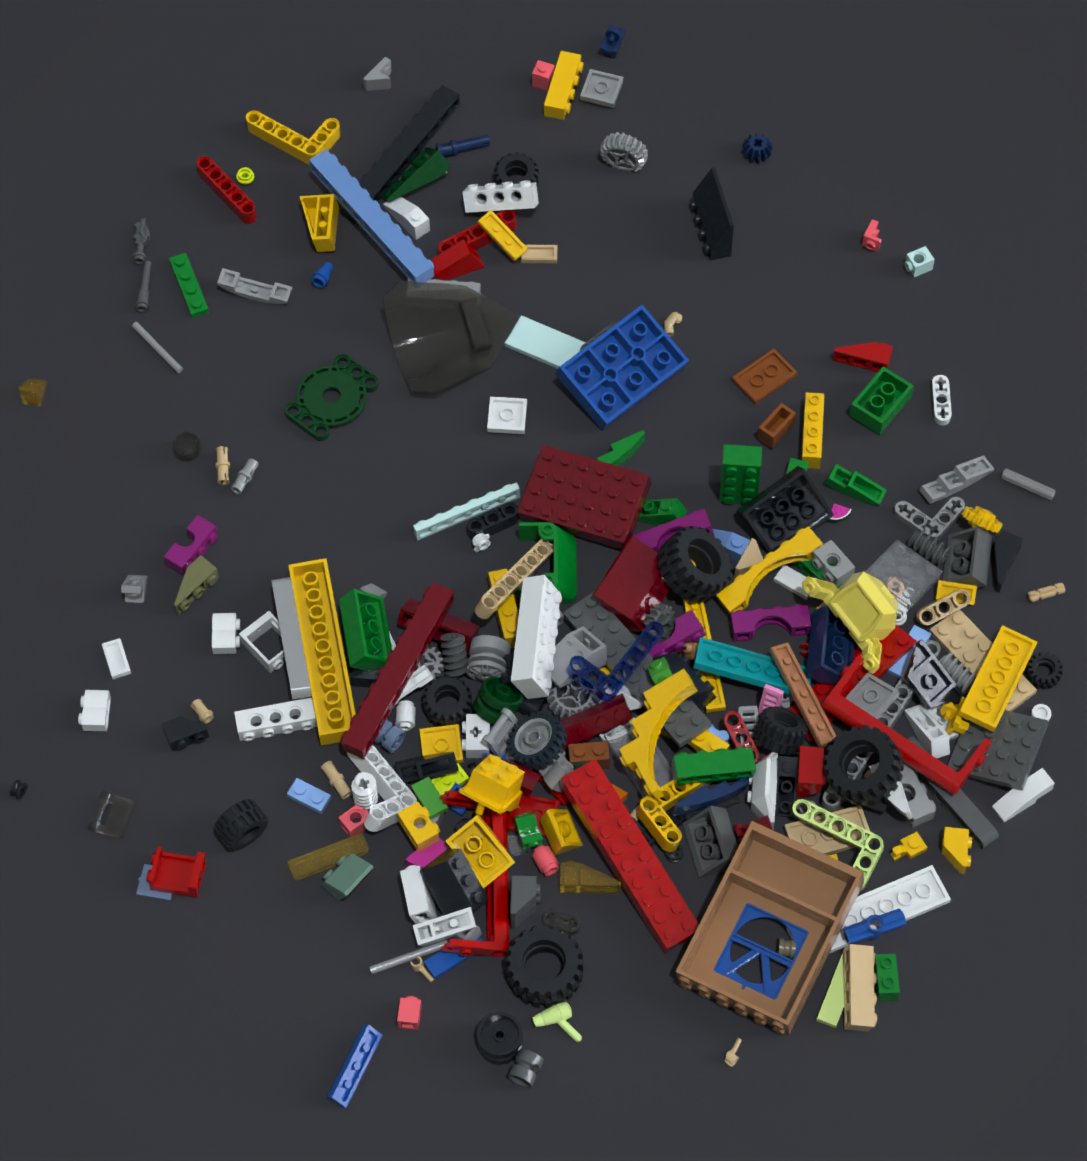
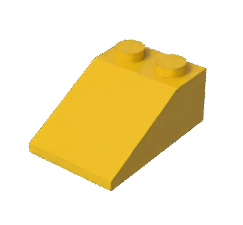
[446,814,515,888]

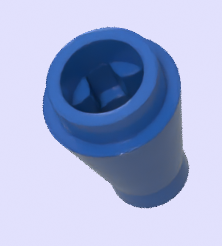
[311,262,334,288]

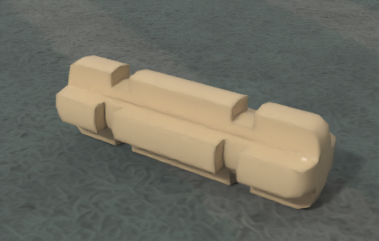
[1028,583,1065,602]

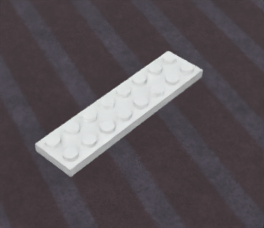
[787,865,951,954]

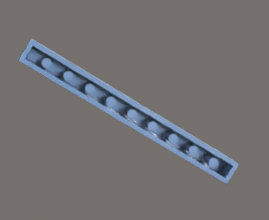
[309,149,434,288]

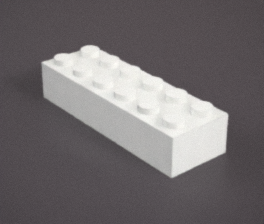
[511,575,562,699]

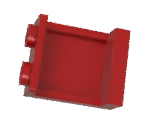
[146,846,207,898]

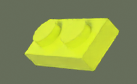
[431,763,469,796]

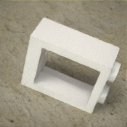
[239,611,286,673]

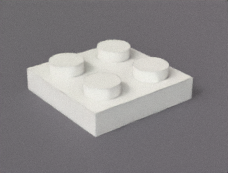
[487,397,527,434]

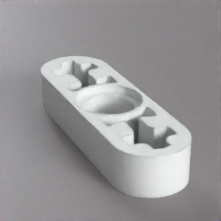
[931,375,952,426]

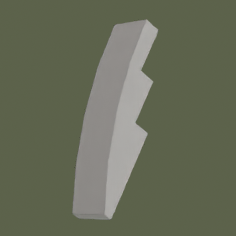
[920,455,994,504]

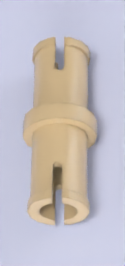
[215,446,230,485]
[321,761,352,800]

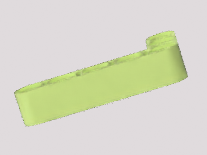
[792,799,884,891]

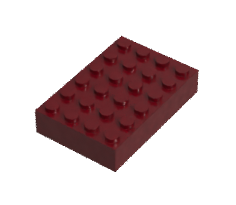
[517,445,652,550]

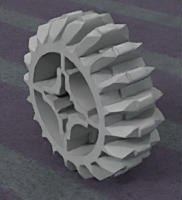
[600,132,648,172]
[547,675,600,720]

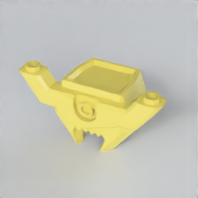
[801,571,898,674]

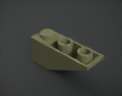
[174,555,219,615]

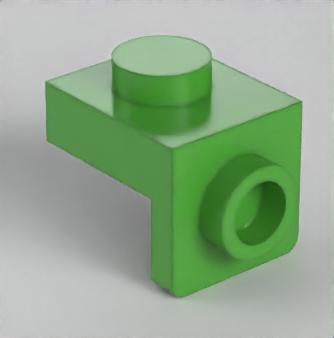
[647,657,673,685]

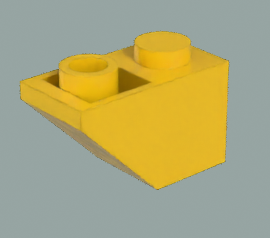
[942,827,972,874]

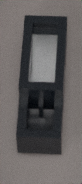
[395,751,459,783]

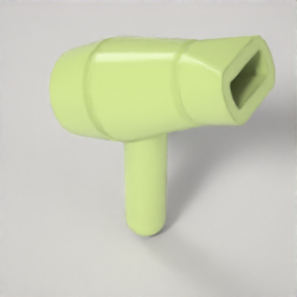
[532,1002,582,1042]

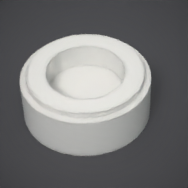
[1031,704,1051,722]

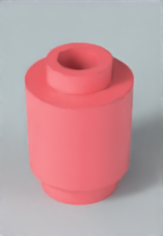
[532,845,559,876]

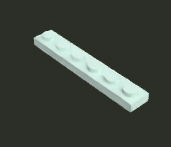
[413,482,520,541]

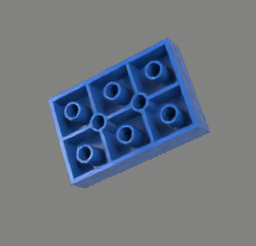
[555,305,689,431]

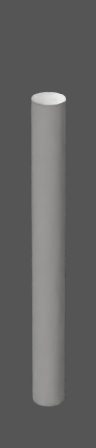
[132,322,183,374]
[369,940,448,974]

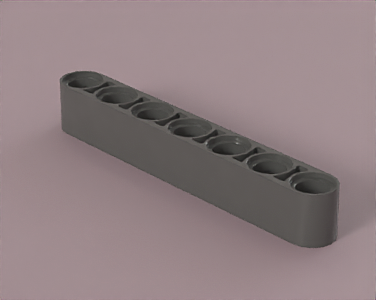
[906,736,999,849]

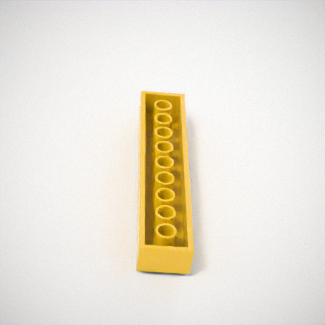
[288,558,356,746]

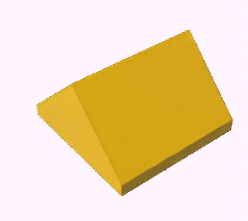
[540,809,583,856]

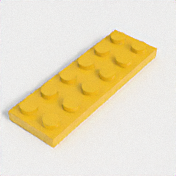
[958,625,1037,732]

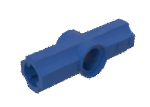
[842,908,907,945]

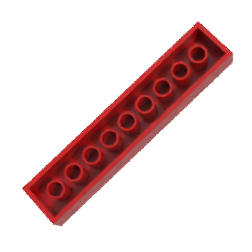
[559,759,699,955]

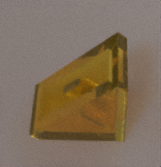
[19,379,47,406]

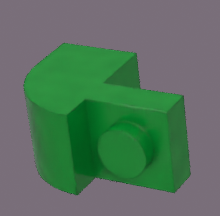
[513,811,543,850]

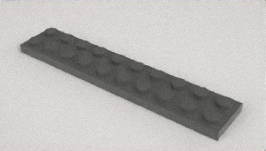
[563,592,712,748]

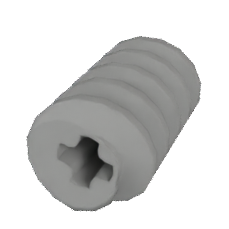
[939,652,976,694]

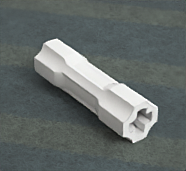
[395,665,434,705]

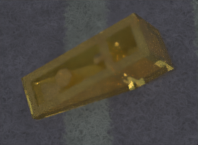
[560,860,621,894]

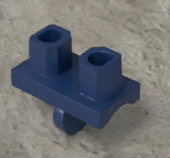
[600,24,626,58]

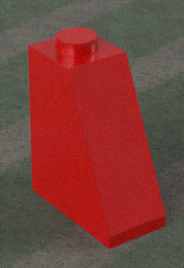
[431,239,485,281]

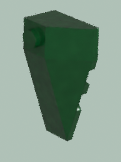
[382,147,451,202]

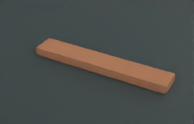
[769,642,836,748]

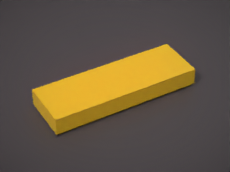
[477,210,528,262]

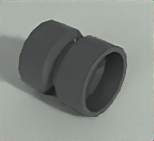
[508,1049,544,1088]

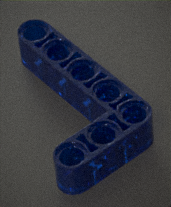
[566,621,664,702]

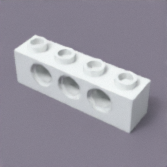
[463,180,539,213]
[234,697,317,741]

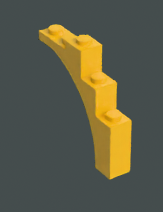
[619,669,698,800]

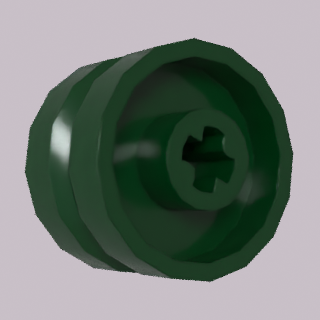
[474,677,523,724]

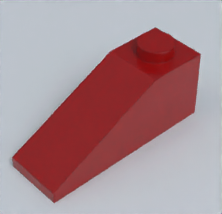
[832,342,893,372]

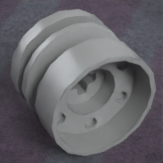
[466,635,511,682]

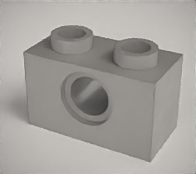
[812,540,855,587]

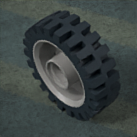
[507,711,567,771]

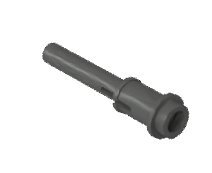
[135,261,151,312]

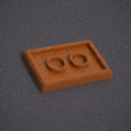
[731,348,798,405]

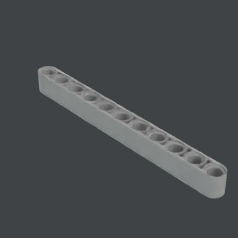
[821,640,940,812]

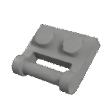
[482,707,519,758]

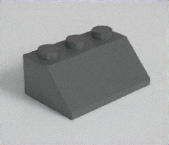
[942,526,992,588]
[682,806,738,878]

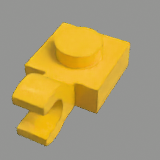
[890,832,928,861]

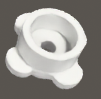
[472,533,491,552]

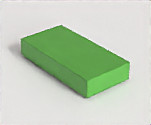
[411,777,448,819]

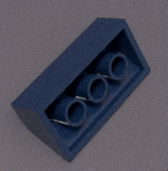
[806,604,855,684]

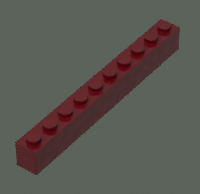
[340,582,455,759]

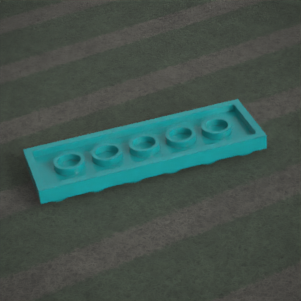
[693,637,811,695]

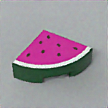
[827,504,852,523]

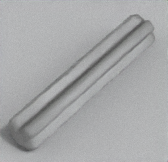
[1001,469,1056,500]

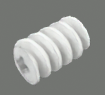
[351,772,378,810]

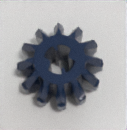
[742,133,773,163]

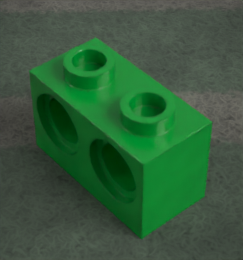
[874,954,900,1002]

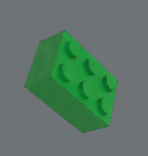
[849,366,914,435]

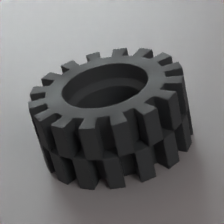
[1026,651,1063,690]

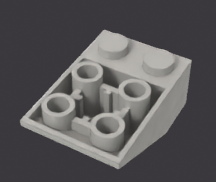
[551,626,607,688]

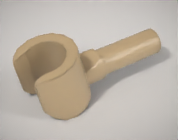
[410,956,435,983]
[725,1038,742,1067]

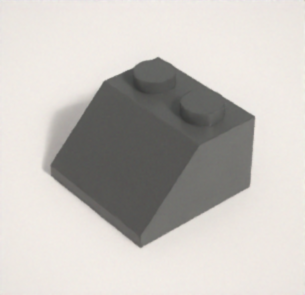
[511,876,541,929]

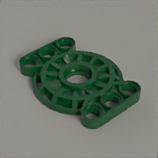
[285,354,379,441]

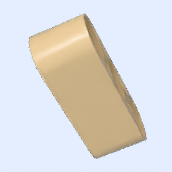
[916,590,970,625]

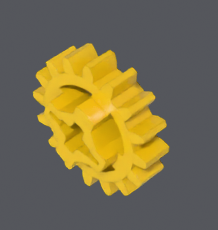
[961,506,1003,533]

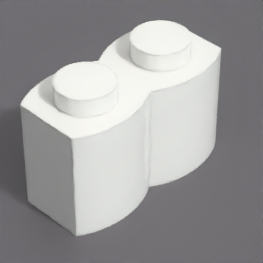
[212,613,241,654]
[78,690,111,732]

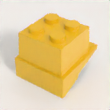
[459,754,525,815]

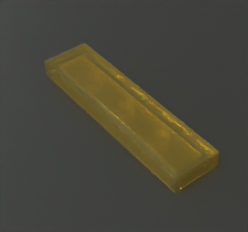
[287,833,370,881]

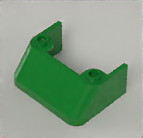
[519,522,577,604]

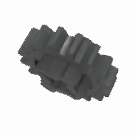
[643,603,676,643]

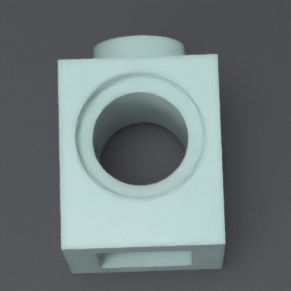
[904,246,935,278]

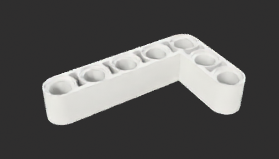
[347,745,417,832]

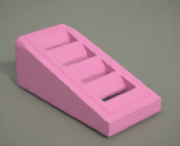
[758,684,784,716]

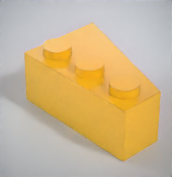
[299,194,339,252]

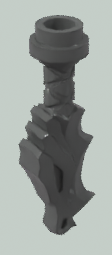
[132,218,151,265]

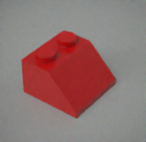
[796,746,826,799]

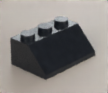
[653,652,716,710]
[419,848,489,916]

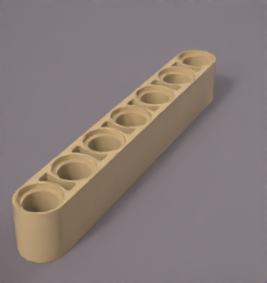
[475,539,554,619]

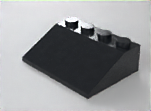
[690,167,734,261]
[737,466,834,553]

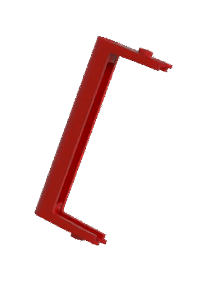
[822,653,993,796]
[440,791,510,957]

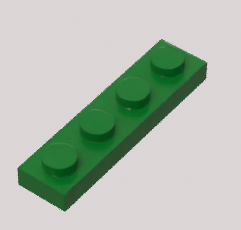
[169,253,209,318]

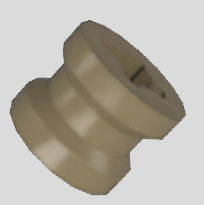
[778,938,796,959]

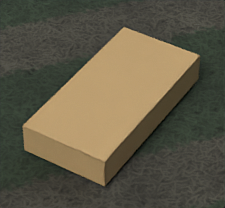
[521,245,558,263]

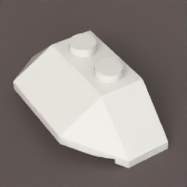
[747,752,778,829]

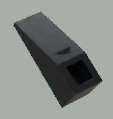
[775,755,799,817]

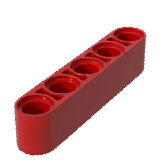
[196,156,257,224]
[438,210,517,254]

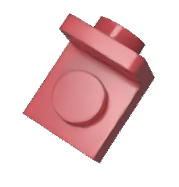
[862,219,882,252]

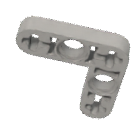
[894,497,965,540]

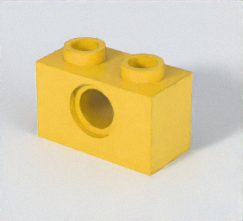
[397,802,440,853]

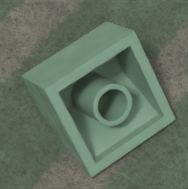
[321,853,373,901]

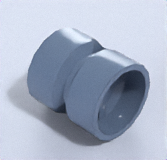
[374,720,406,753]

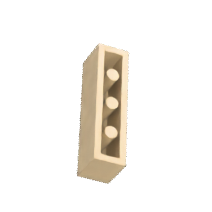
[843,944,877,1032]

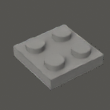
[580,69,624,108]
[845,673,900,719]

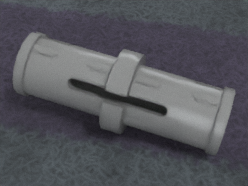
[231,459,259,495]

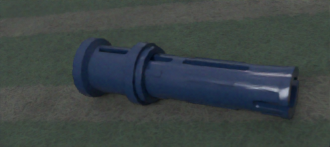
[436,134,490,156]

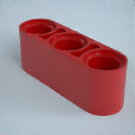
[723,711,759,764]

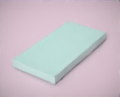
[505,315,585,369]

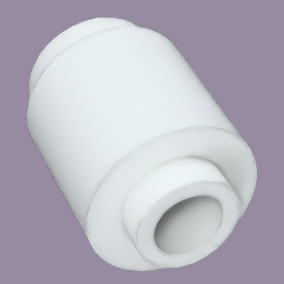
[395,700,416,731]

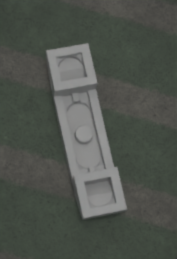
[217,268,292,304]

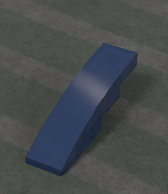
[671,776,750,816]

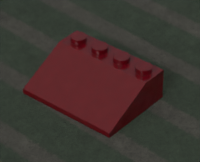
[592,536,671,632]

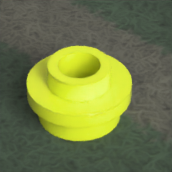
[236,167,254,185]

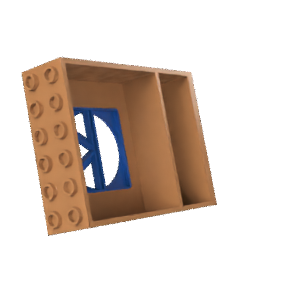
[676,821,864,1035]

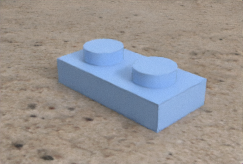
[287,778,331,814]

